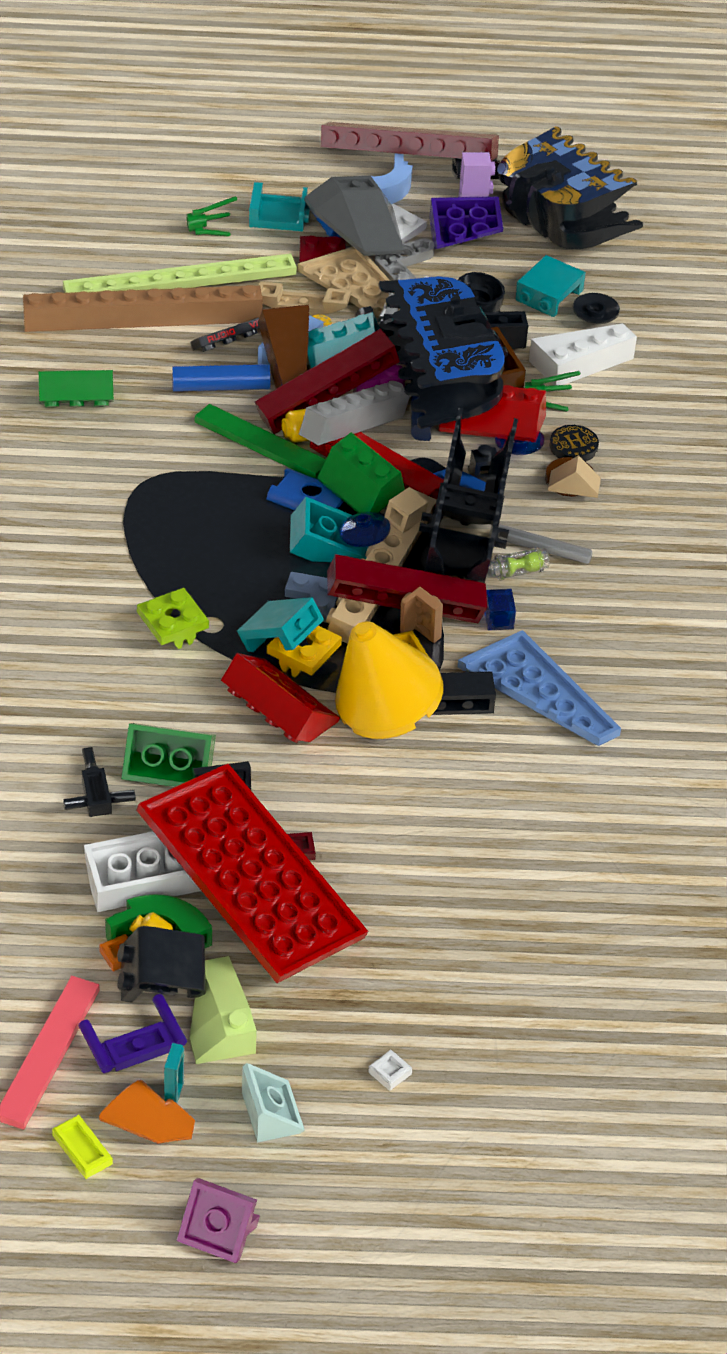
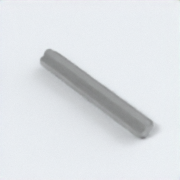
[498,524,592,564]

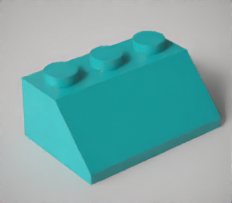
[307,312,379,369]

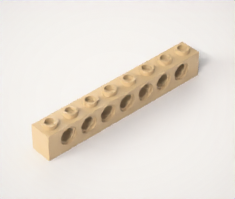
[326,488,437,644]

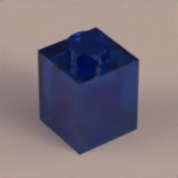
[485,589,516,631]

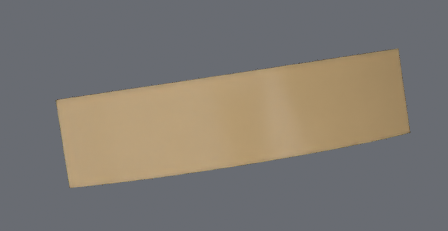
[259,281,351,315]

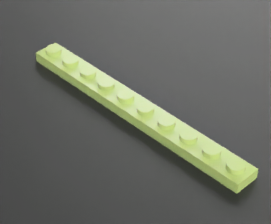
[63,254,297,293]

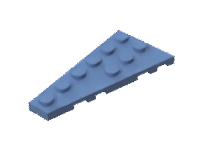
[457,630,621,746]

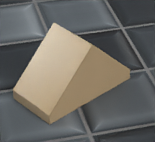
[548,455,601,498]

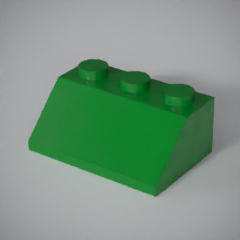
[38,370,114,408]
[318,432,405,521]
[121,723,216,787]

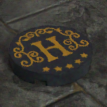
[549,424,599,462]

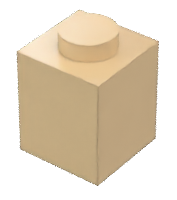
[384,487,428,533]

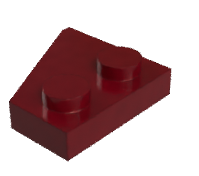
[299,235,346,263]

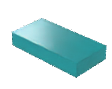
[164,1043,184,1103]

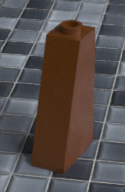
[258,305,310,389]

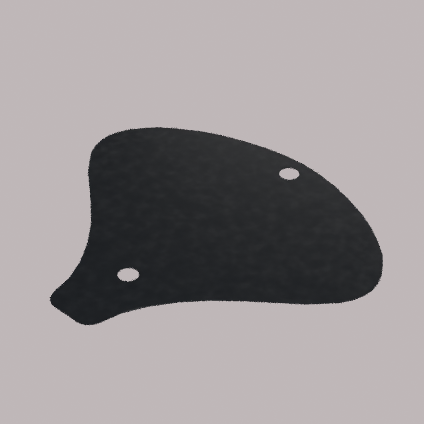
[123,457,446,693]

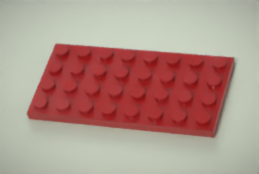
[136,763,369,984]

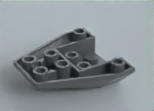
[304,176,404,256]

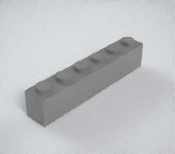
[299,381,410,445]

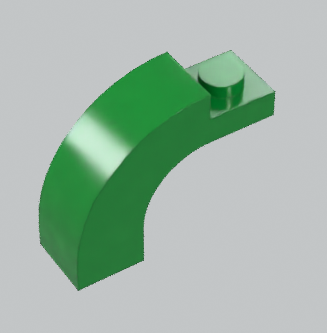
[105,895,212,948]

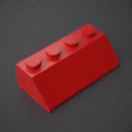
[439,385,546,442]
[221,653,340,743]

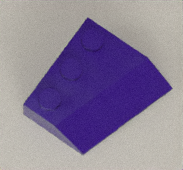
[429,197,503,249]

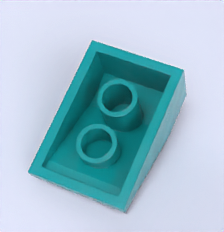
[290,497,373,562]

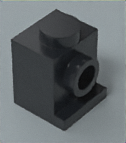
[468,445,497,482]

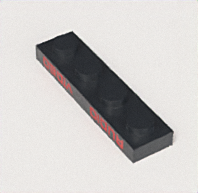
[190,318,259,352]

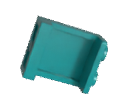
[249,182,310,232]
[515,255,586,317]
[237,597,324,652]

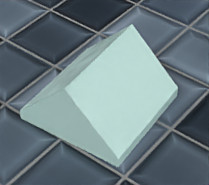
[242,1063,305,1143]

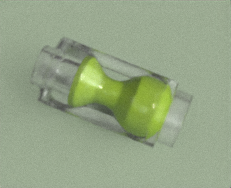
[490,547,550,581]

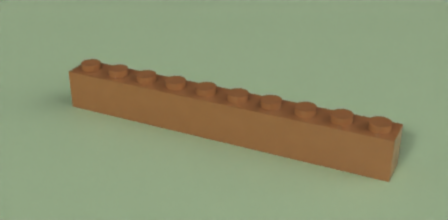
[23,285,263,332]

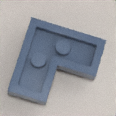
[285,572,338,623]

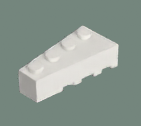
[529,323,637,385]

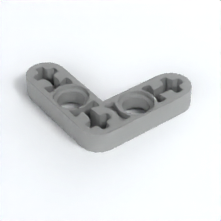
[375,239,435,280]

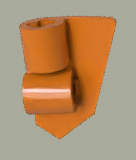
[99,1080,195,1144]

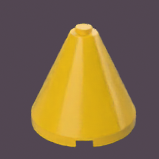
[335,621,443,739]

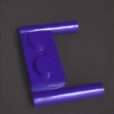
[78,994,187,1073]

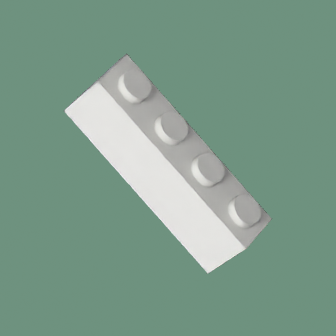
[84,831,201,912]

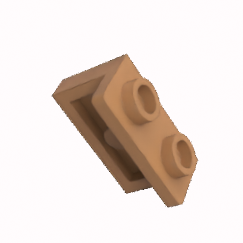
[400,587,443,643]

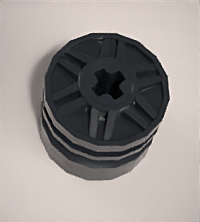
[458,272,505,312]

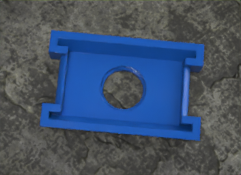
[267,468,344,510]

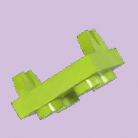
[137,588,209,649]

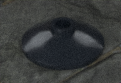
[573,293,620,324]

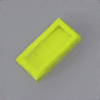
[52,1115,113,1179]

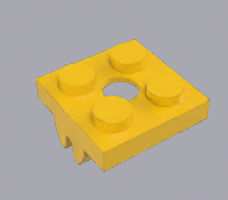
[267,626,342,677]

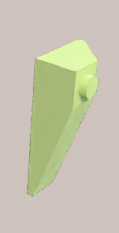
[189,956,257,1064]

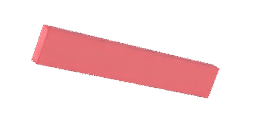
[0,976,100,1130]

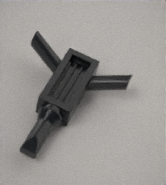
[63,747,136,817]

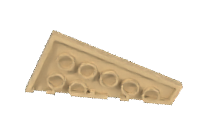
[297,247,400,319]

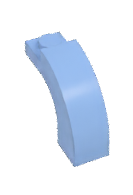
[371,153,413,204]

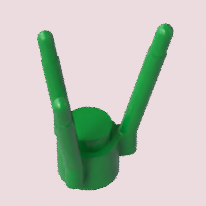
[186,196,237,236]
[525,371,581,411]

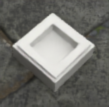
[368,1050,412,1091]

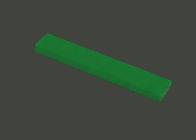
[195,404,326,479]

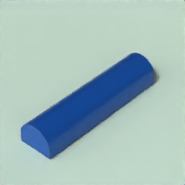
[172,364,271,392]

